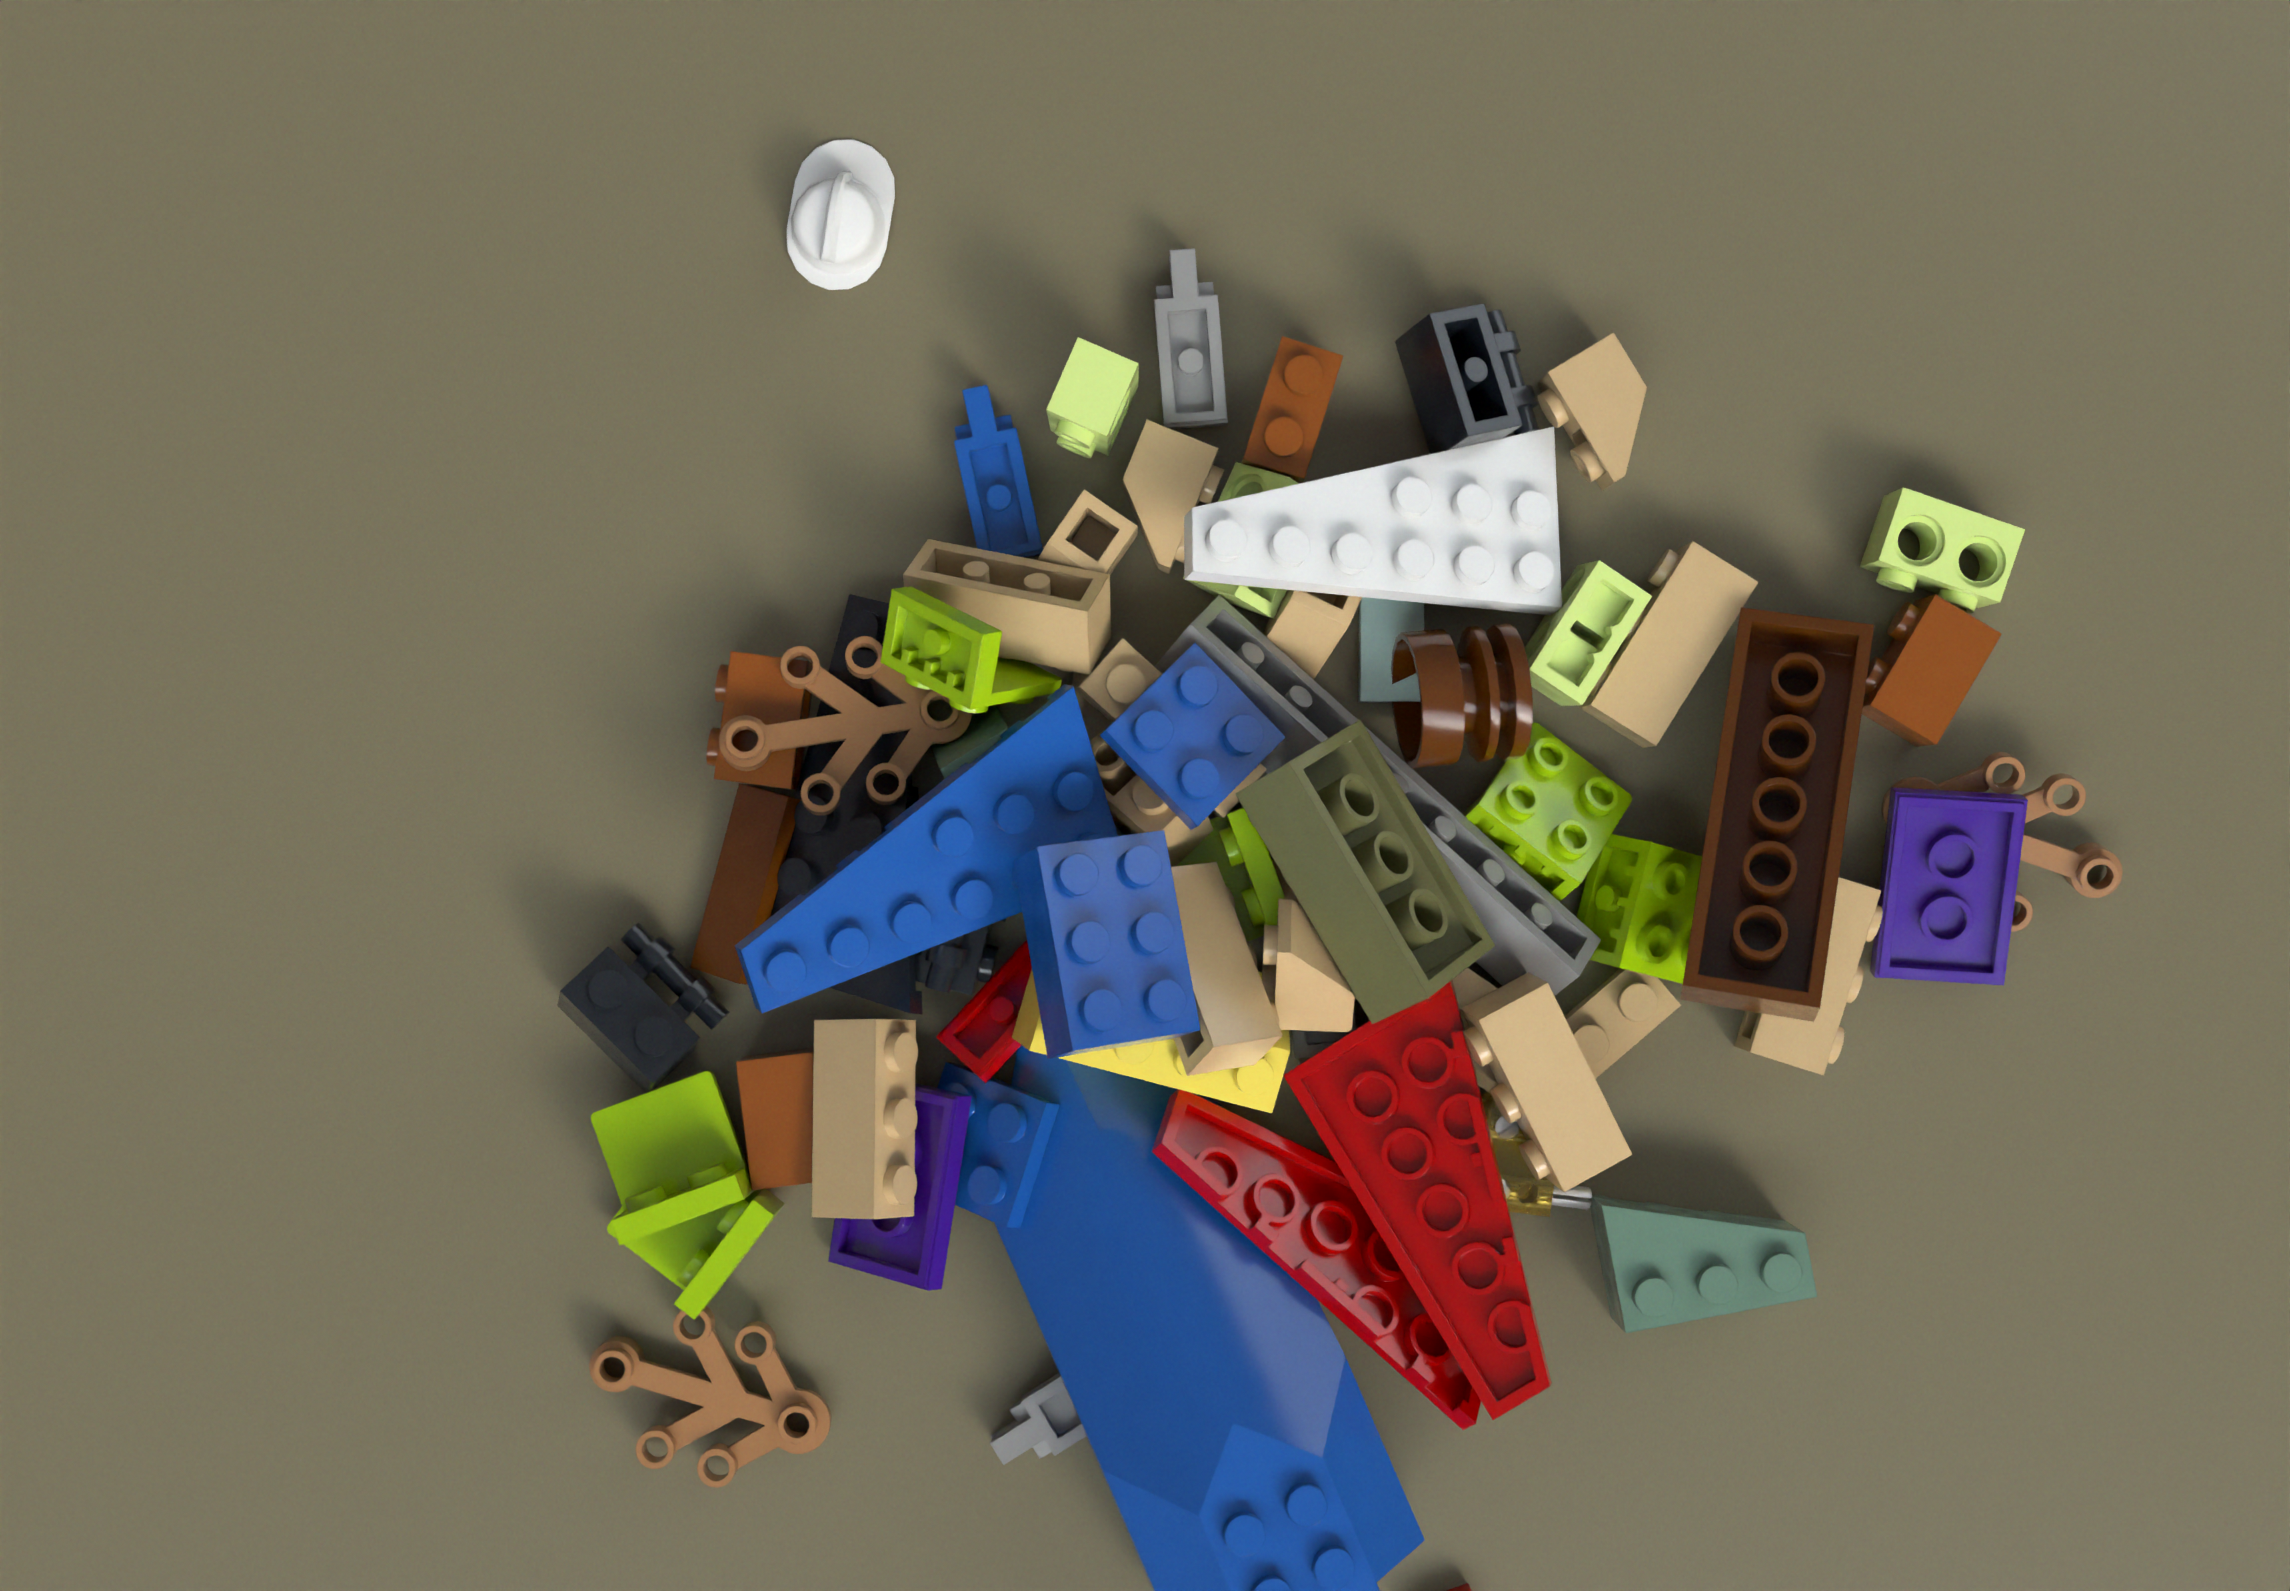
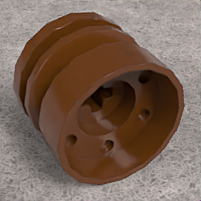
[1391,623,1533,768]

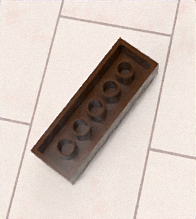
[1680,607,1874,1022]

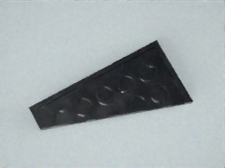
[770,594,923,1014]

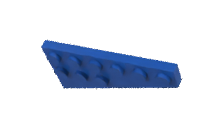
[735,684,1118,1013]

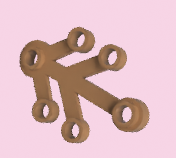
[719,636,972,815]
[1882,752,2123,932]
[589,1306,831,1488]

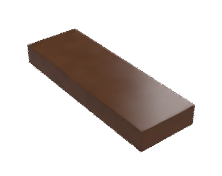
[690,783,801,985]

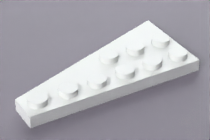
[1184,427,1562,615]

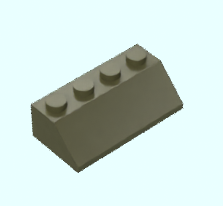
[1235,719,1495,1024]

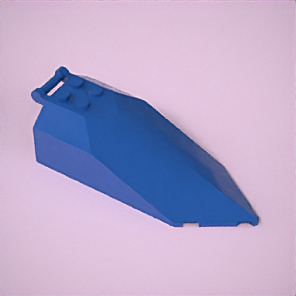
[994,1045,1425,1591]

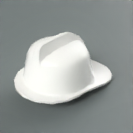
[787,139,895,290]

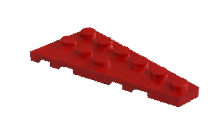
[1283,980,1552,1420]
[1152,1089,1481,1430]

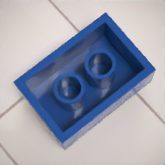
[1014,830,1201,1059]

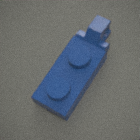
[954,385,1043,558]

